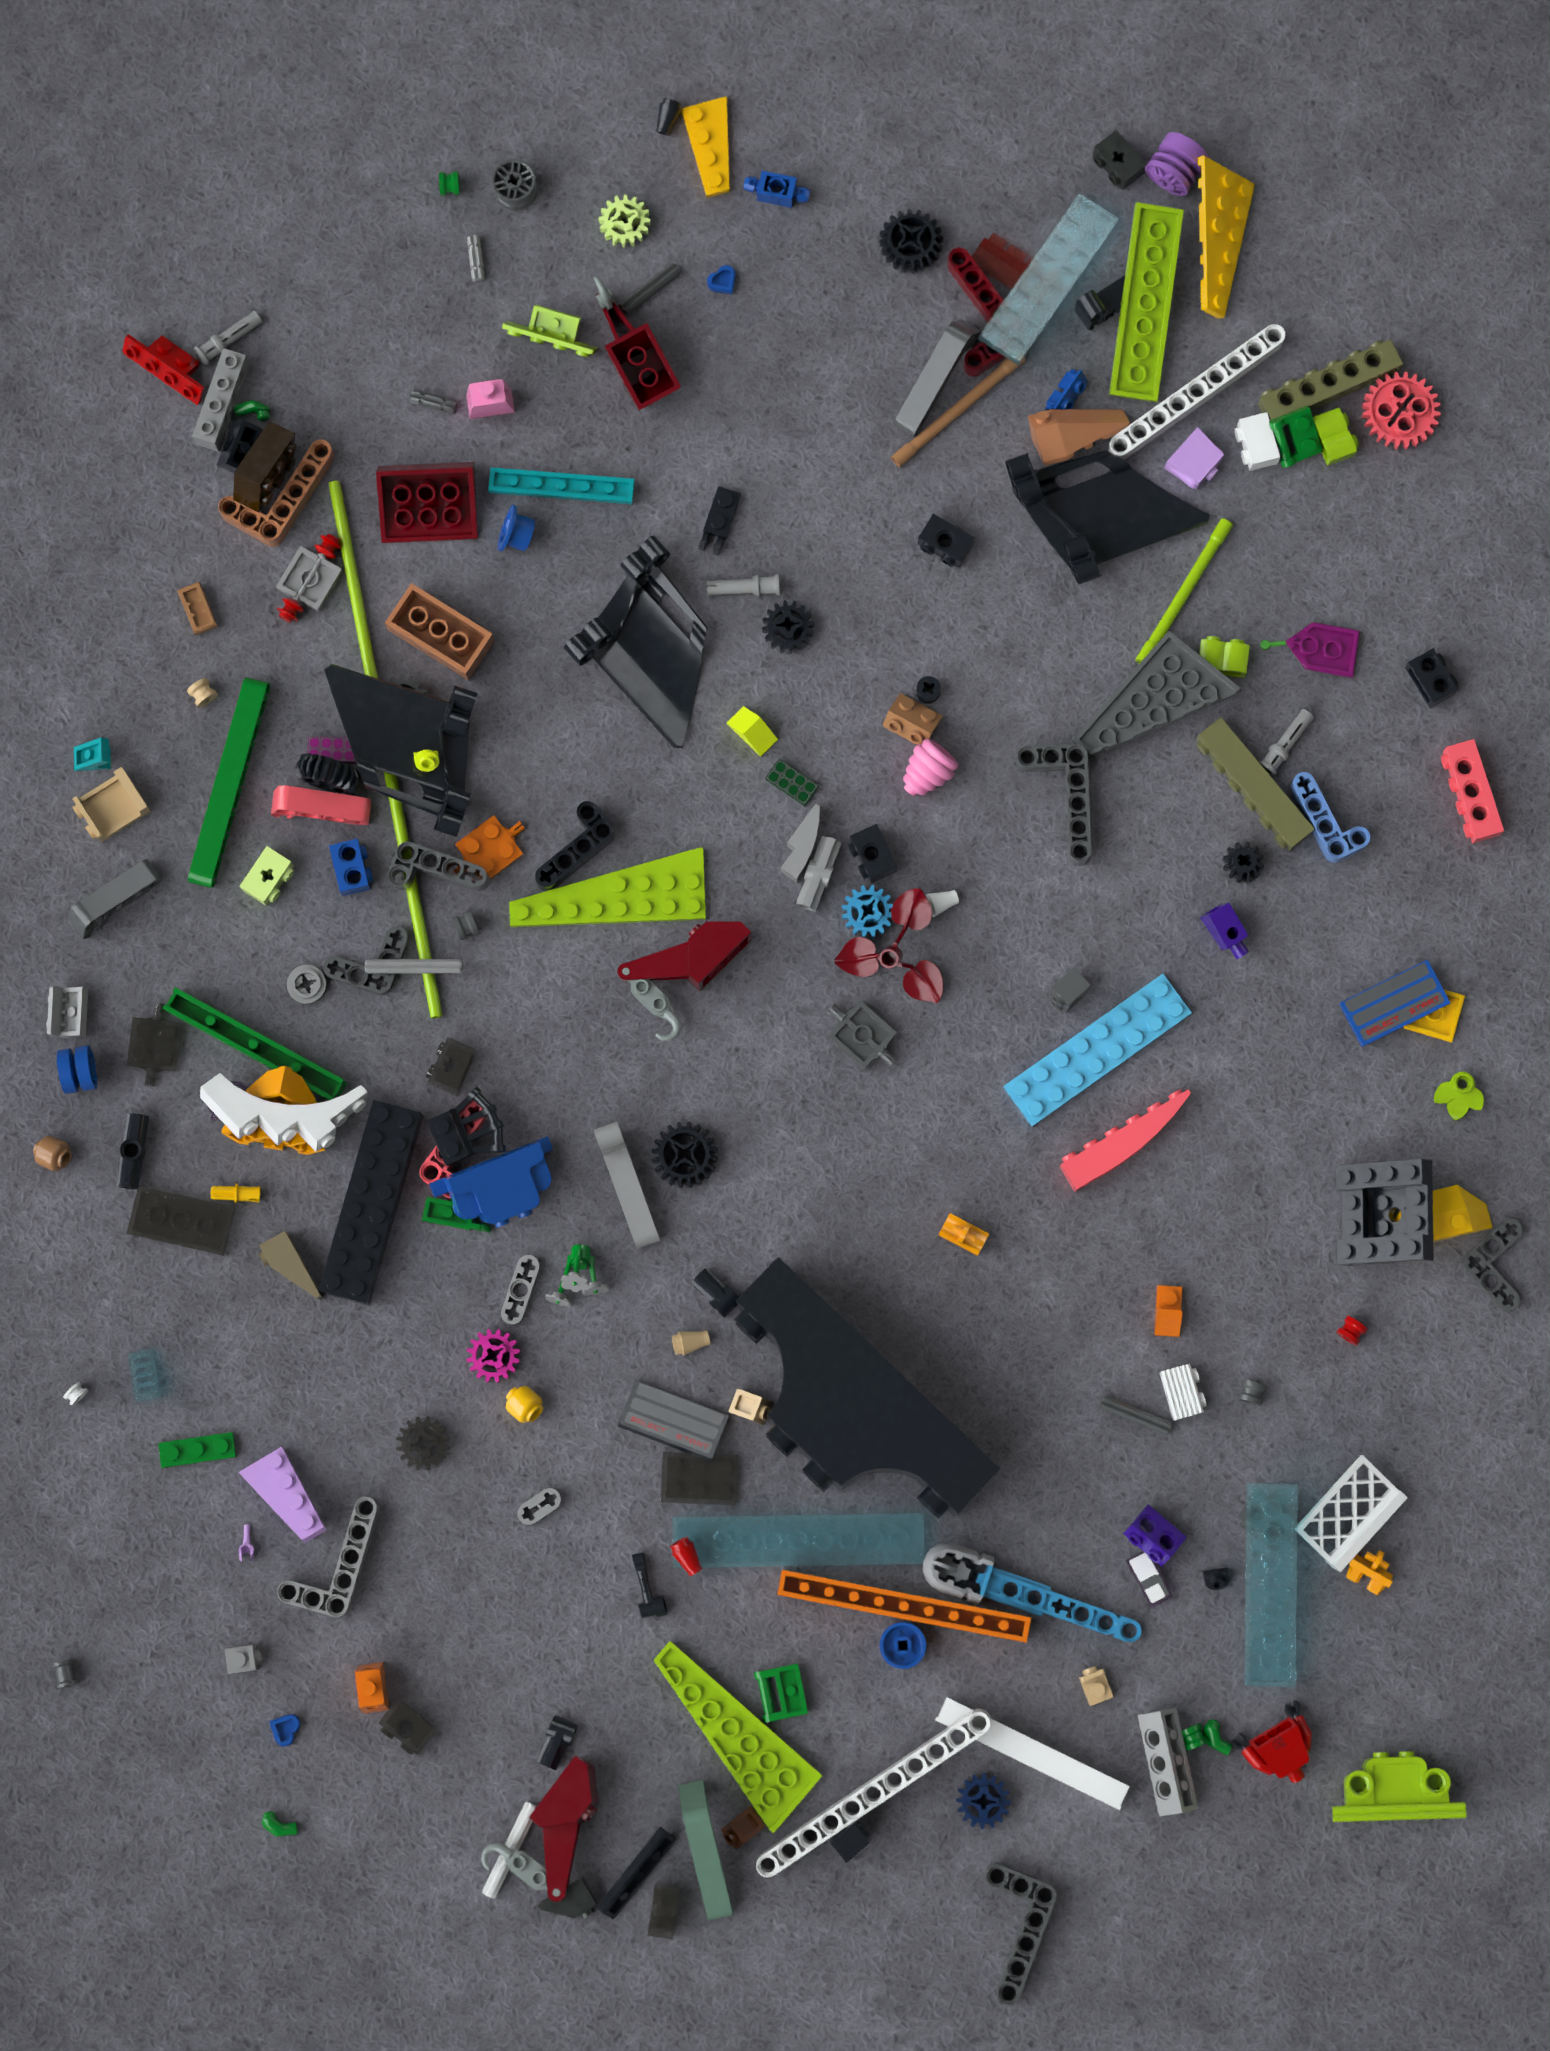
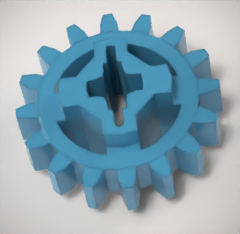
[842,885,893,939]

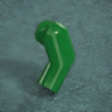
[234,400,270,422]

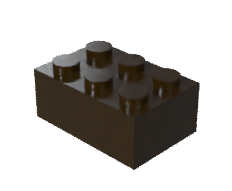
[233,421,297,513]

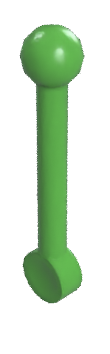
[1260,640,1287,650]

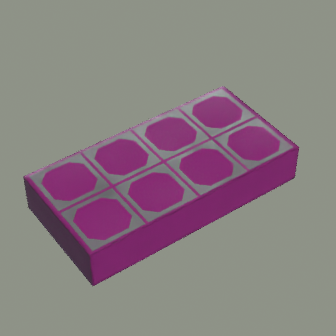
[307,736,356,764]

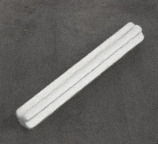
[482,1802,537,1898]

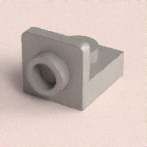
[225,1645,262,1674]

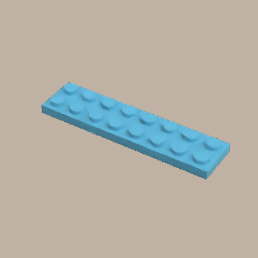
[1003,974,1192,1127]

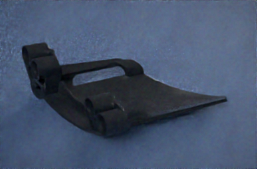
[1005,450,1210,585]
[564,535,708,748]
[324,664,478,837]

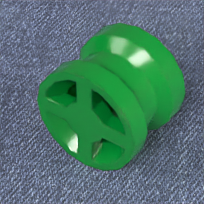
[439,171,460,196]
[1181,1723,1208,1751]

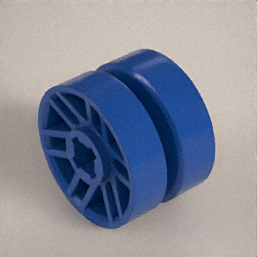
[57,1045,98,1094]
[879,1622,926,1669]

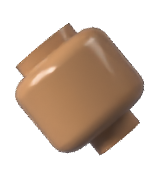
[33,1136,72,1171]

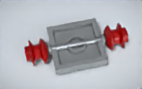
[276,534,343,623]

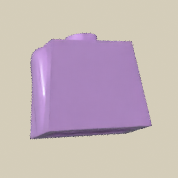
[1164,427,1224,490]

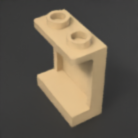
[72,767,151,843]

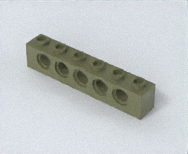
[1258,339,1403,420]

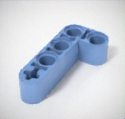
[1290,772,1370,863]

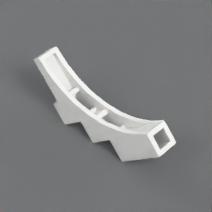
[200,1073,367,1152]

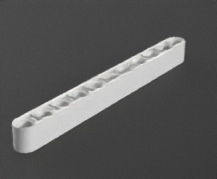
[756,1709,991,1877]

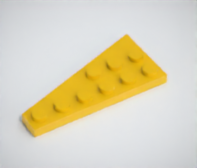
[1198,155,1255,318]

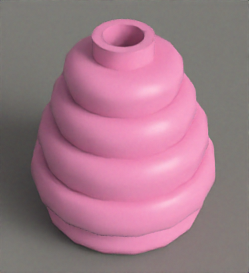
[903,739,959,797]

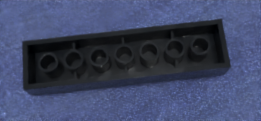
[318,1100,424,1306]

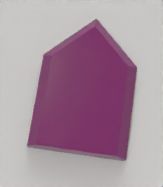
[1285,622,1360,678]

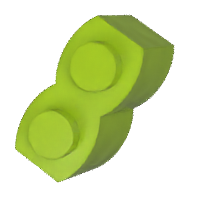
[1313,408,1359,466]
[1199,636,1250,677]

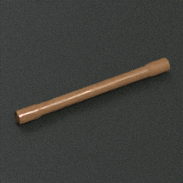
[891,350,1026,468]

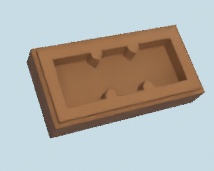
[177,582,218,636]

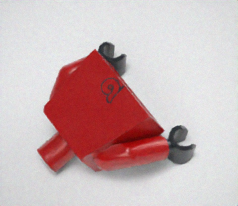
[1231,1701,1312,1783]

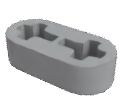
[518,1488,561,1525]

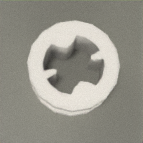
[63,1382,88,1406]

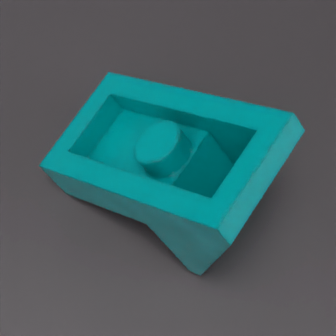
[74,737,111,771]

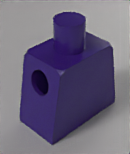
[1200,902,1249,960]

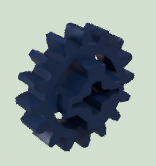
[955,1773,1011,1830]

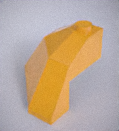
[221,1066,326,1155]

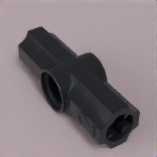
[116,1113,149,1190]

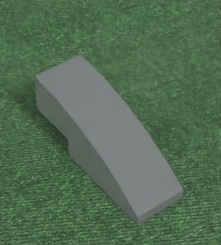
[781,804,820,883]

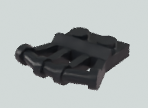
[426,1086,506,1167]

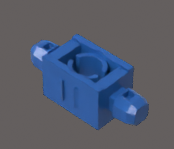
[743,171,810,208]

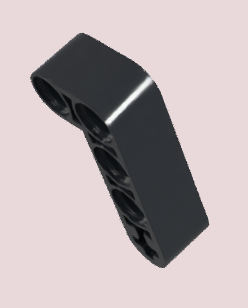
[1074,275,1125,331]
[535,801,615,891]

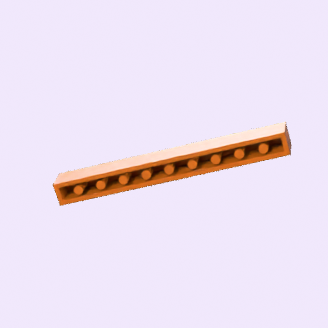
[777,1570,1031,1643]

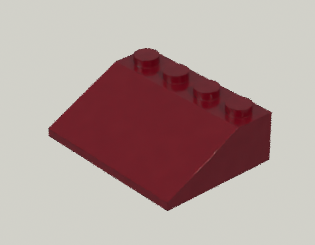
[376,462,478,543]

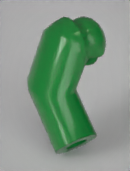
[1203,1719,1233,1756]
[262,1811,298,1837]

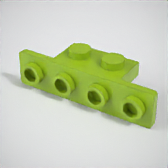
[502,304,598,357]

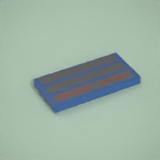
[1339,960,1450,1047]

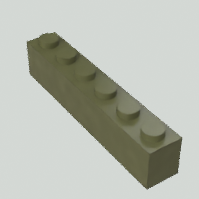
[1196,717,1315,852]

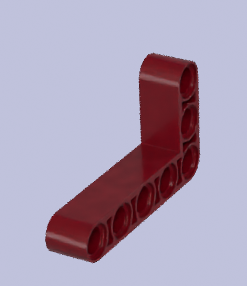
[948,247,1025,377]

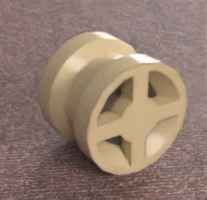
[187,678,218,708]

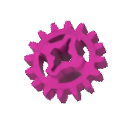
[466,1329,521,1383]

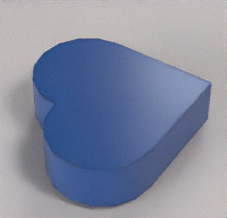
[707,265,736,295]
[269,1714,301,1747]

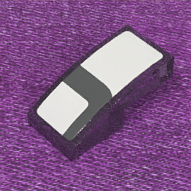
[1125,1551,1173,1609]

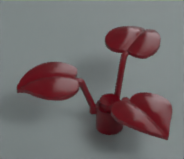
[834,888,944,1003]

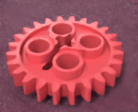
[1361,371,1441,450]

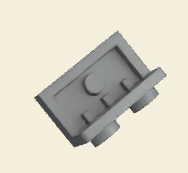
[46,986,88,1038]

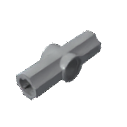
[796,836,842,912]

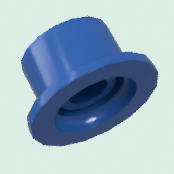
[497,505,535,552]

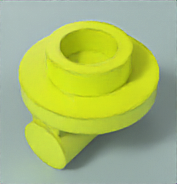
[414,750,439,772]

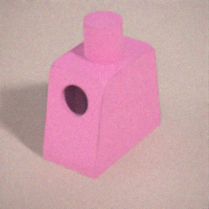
[466,379,515,419]

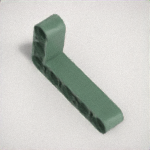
[678,1779,733,1921]

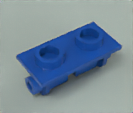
[1045,369,1088,410]

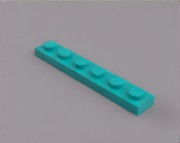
[488,467,635,505]

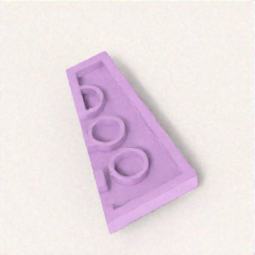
[239,1447,326,1543]

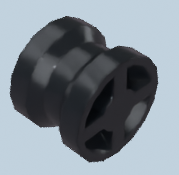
[916,676,941,704]

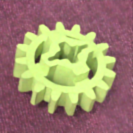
[599,195,651,248]

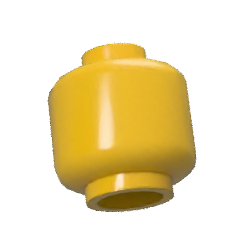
[506,1386,543,1423]

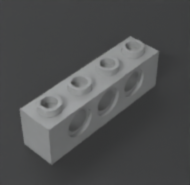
[192,348,250,452]
[1138,1707,1198,1816]

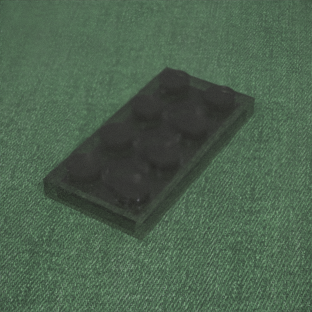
[126,1185,236,1256]

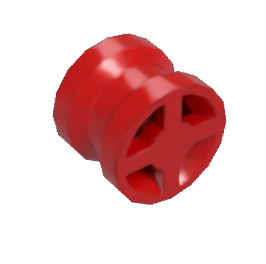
[1336,1316,1368,1346]

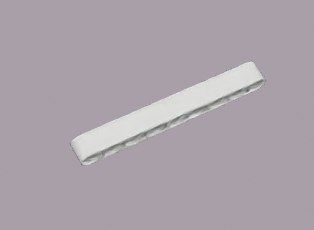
[1108,324,1285,460]

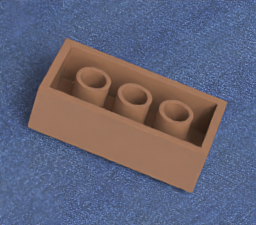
[385,583,495,681]

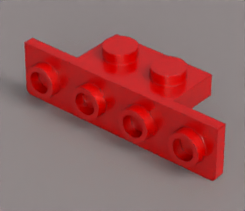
[122,334,205,405]

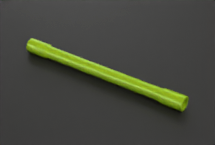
[1135,518,1233,664]

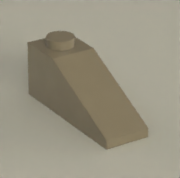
[258,1231,323,1300]

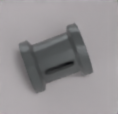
[51,1658,79,1689]

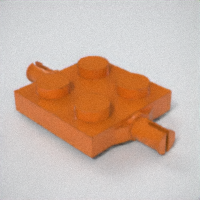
[453,815,525,880]

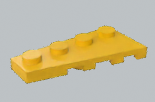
[681,96,730,198]

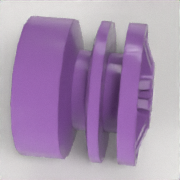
[1145,132,1209,196]

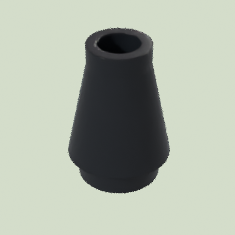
[656,98,682,136]

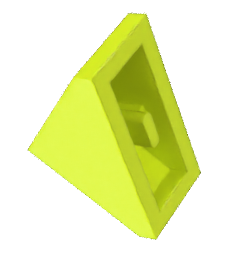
[726,706,778,757]

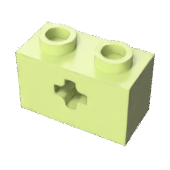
[239,846,294,906]

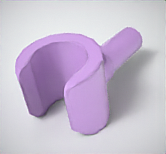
[239,1524,254,1561]

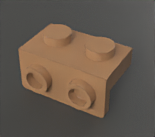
[883,693,943,745]

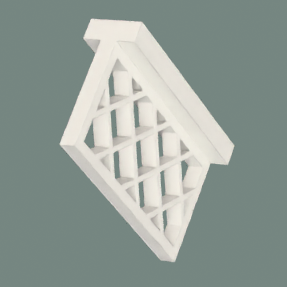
[1294,1455,1408,1572]

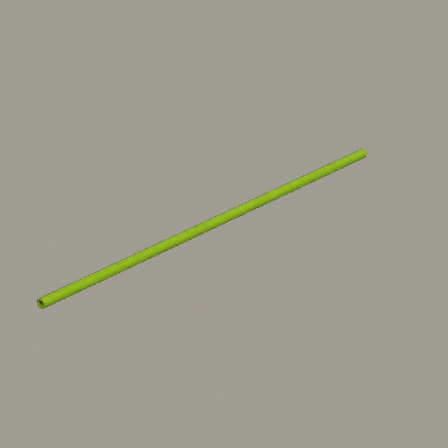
[328,481,443,1019]

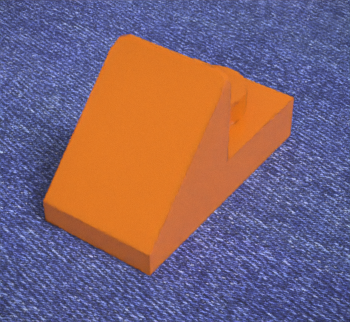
[1154,1285,1183,1337]

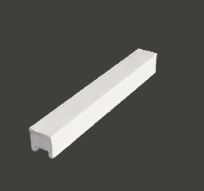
[935,1697,1129,1810]

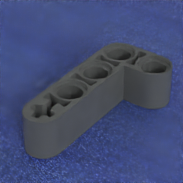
[388,842,490,892]
[68,859,162,939]

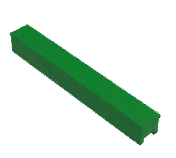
[163,987,347,1101]

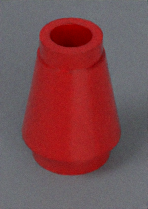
[670,1536,703,1576]

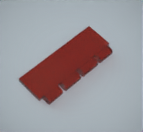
[971,233,1065,313]

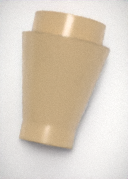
[672,1330,710,1356]

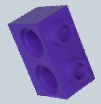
[1123,1504,1187,1567]

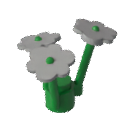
[545,1244,609,1307]

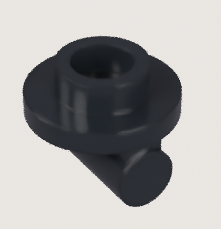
[1202,1567,1230,1590]

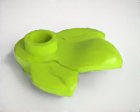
[1434,1072,1484,1121]

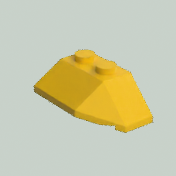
[1395,1185,1493,1242]

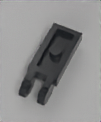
[699,486,741,556]

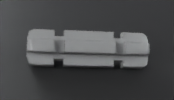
[467,235,485,282]

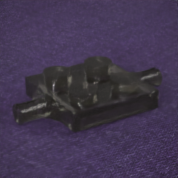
[126,1003,182,1087]

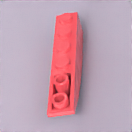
[1060,1089,1191,1192]

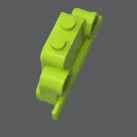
[1332,1751,1466,1822]

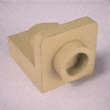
[728,1388,772,1425]
[1079,1666,1113,1706]

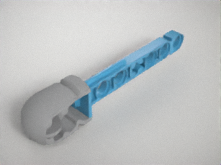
[923,1542,1142,1642]

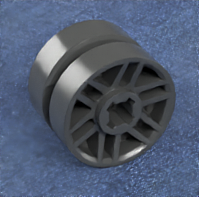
[492,159,537,211]

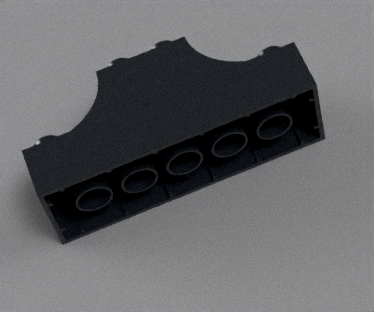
[734,1257,1000,1519]

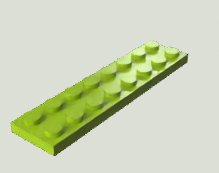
[1109,202,1184,402]

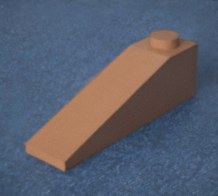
[1028,409,1130,466]

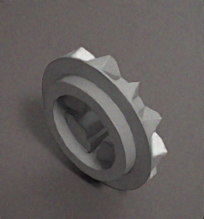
[287,965,326,1004]

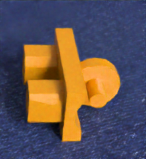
[938,1213,989,1256]
[1346,1550,1393,1595]

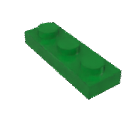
[158,1432,237,1468]

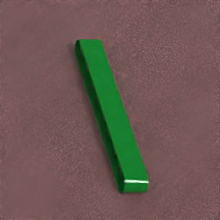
[188,677,270,888]

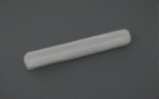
[365,959,462,973]

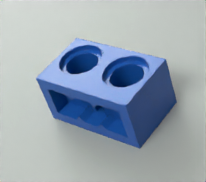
[329,839,374,896]

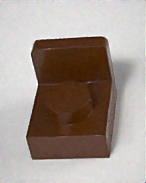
[721,1806,765,1849]

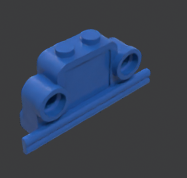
[429,1136,553,1228]

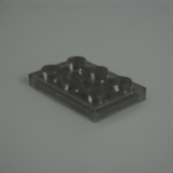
[660,1452,738,1506]

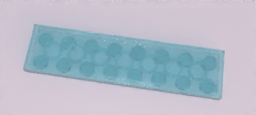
[1245,1482,1298,1687]

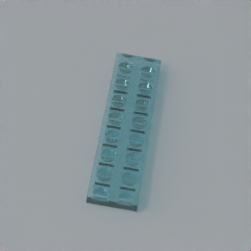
[978,193,1119,365]

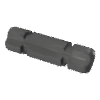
[410,389,457,414]

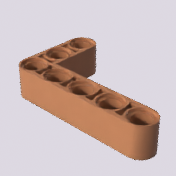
[218,439,334,547]

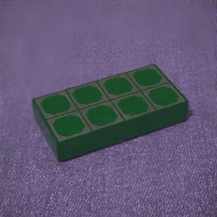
[765,759,819,807]

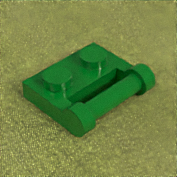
[1269,406,1323,468]
[754,1663,808,1723]

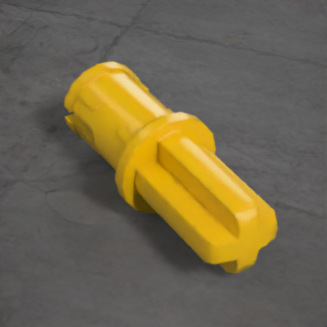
[211,1184,261,1203]

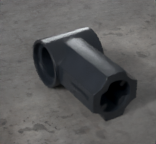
[691,1268,739,1318]
[536,1715,578,1770]

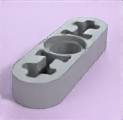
[501,1255,540,1325]

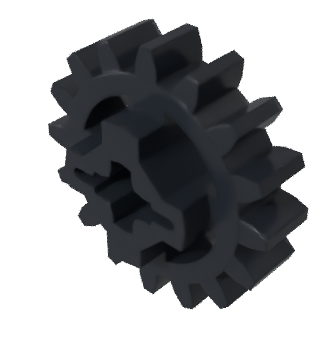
[762,600,814,654]

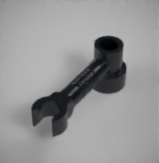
[632,1552,668,1618]

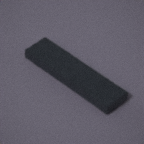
[596,1826,677,1919]

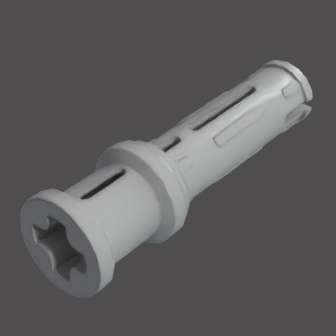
[193,311,263,366]
[707,574,780,597]
[1259,709,1314,777]

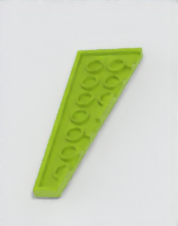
[509,848,706,927]
[654,1641,822,1833]

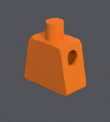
[355,1662,389,1713]

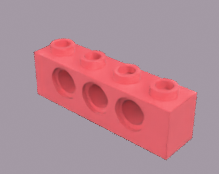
[1441,739,1504,844]

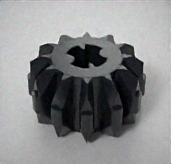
[1222,842,1264,883]

